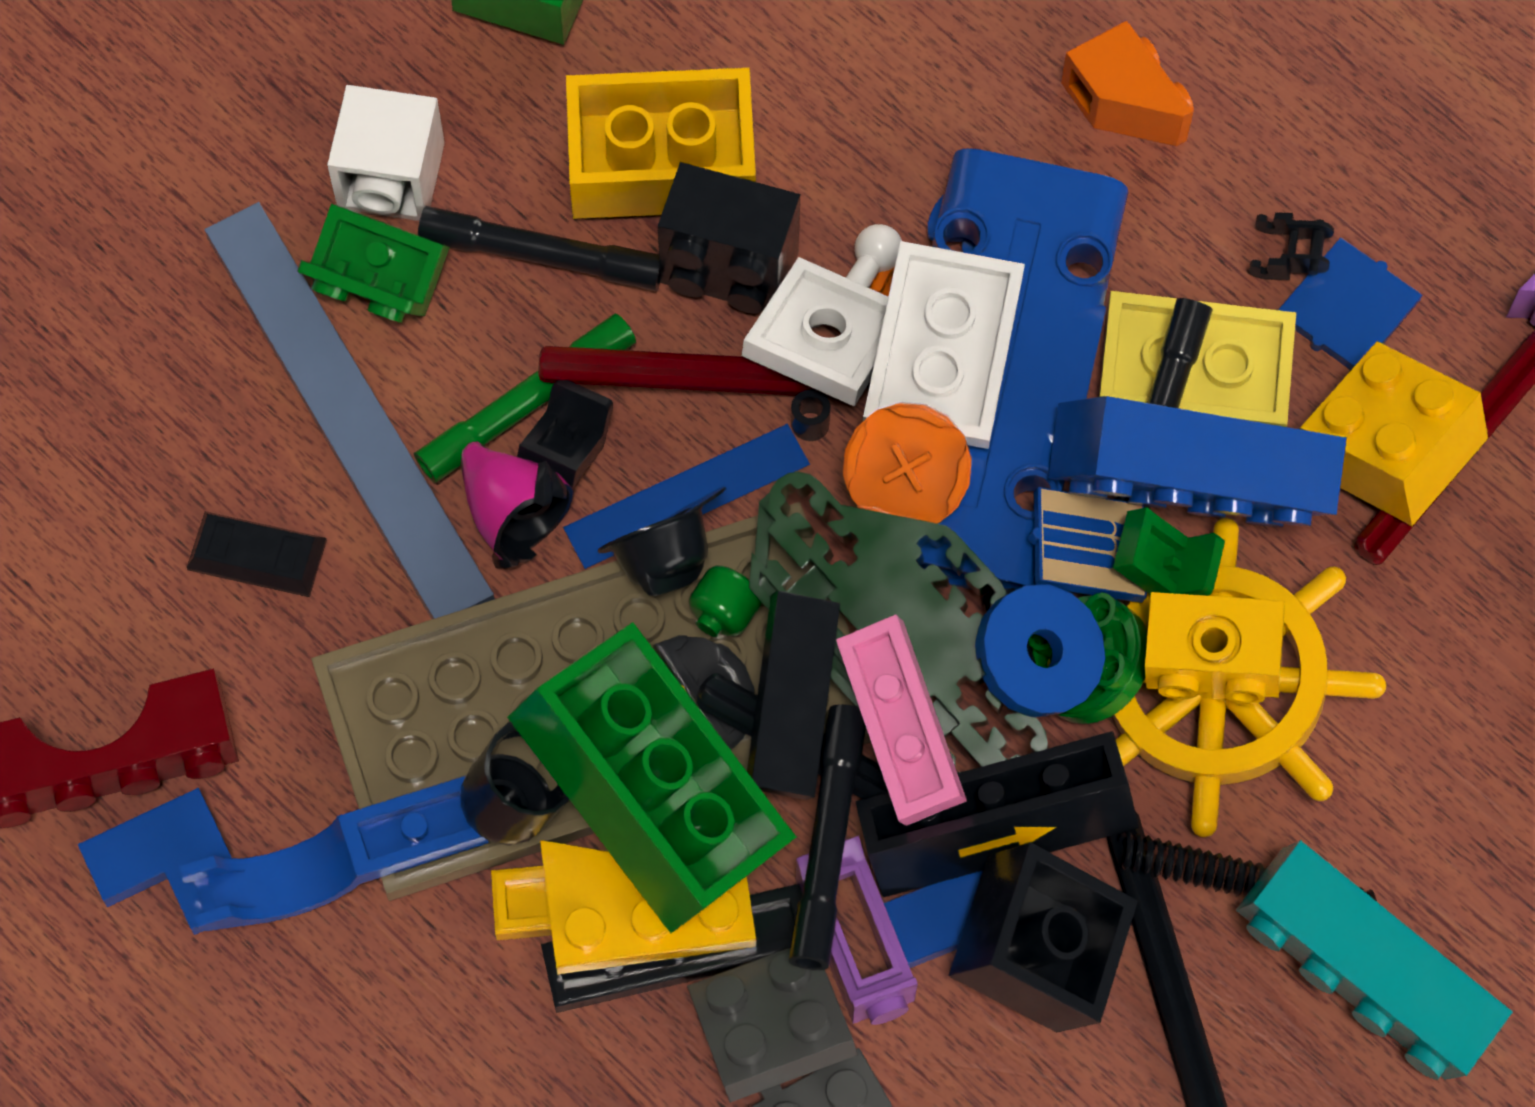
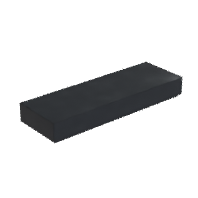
[747,590,840,800]

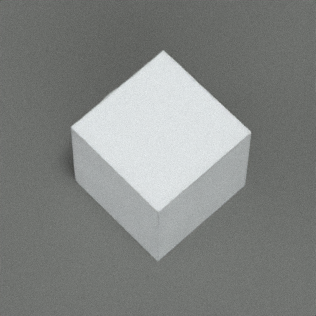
[327,85,445,221]

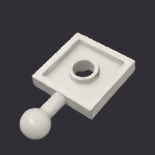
[741,224,902,406]

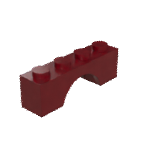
[0,668,239,828]

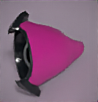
[461,441,574,568]

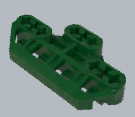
[749,472,1048,773]

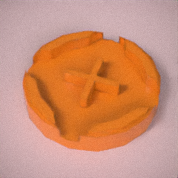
[843,402,972,524]

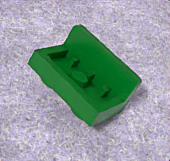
[297,204,450,323]

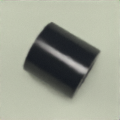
[791,389,831,441]

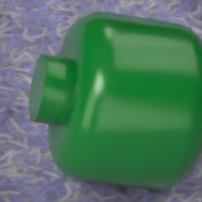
[689,565,762,637]

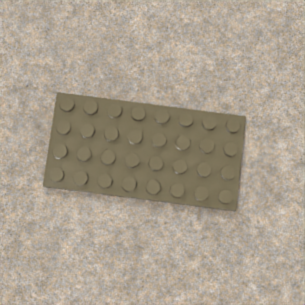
[311,502,871,901]

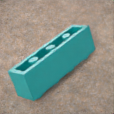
[1236,840,1513,1080]

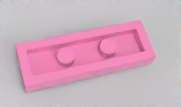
[836,615,967,826]

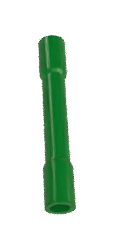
[414,313,636,484]

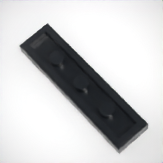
[541,884,802,1013]

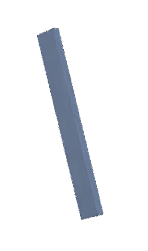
[204,202,495,619]

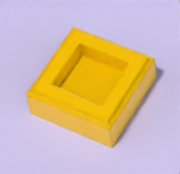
[491,866,552,941]

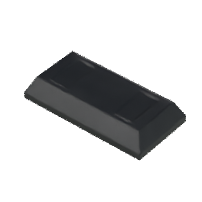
[186,511,327,597]

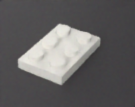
[863,241,1025,449]

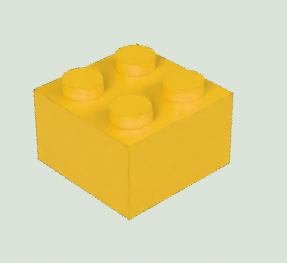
[1300,341,1488,526]

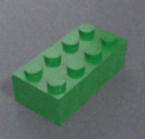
[507,622,796,933]

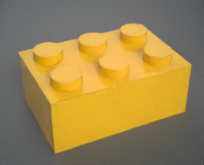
[566,67,756,219]

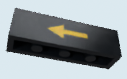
[855,731,1139,898]

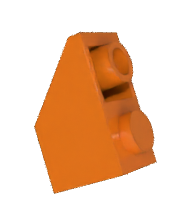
[1061,20,1194,146]

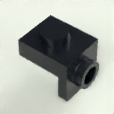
[517,380,613,488]

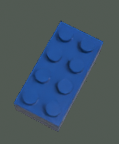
[1048,396,1347,527]

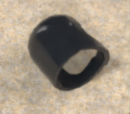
[461,722,569,845]

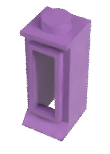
[796,836,918,1025]

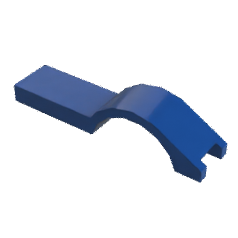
[178,776,489,932]

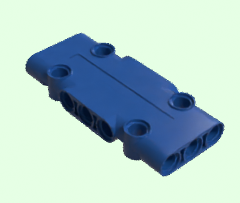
[920,148,1129,593]

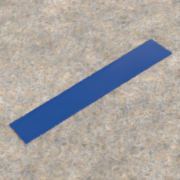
[563,424,810,569]

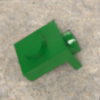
[1113,507,1225,596]

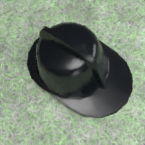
[598,487,726,597]

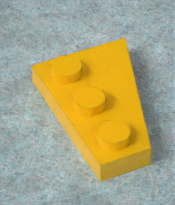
[540,840,756,975]

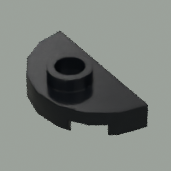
[653,635,755,750]

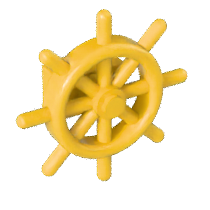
[1047,518,1386,837]

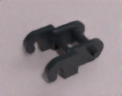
[1249,212,1334,280]

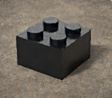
[658,162,800,313]
[949,842,1138,1033]

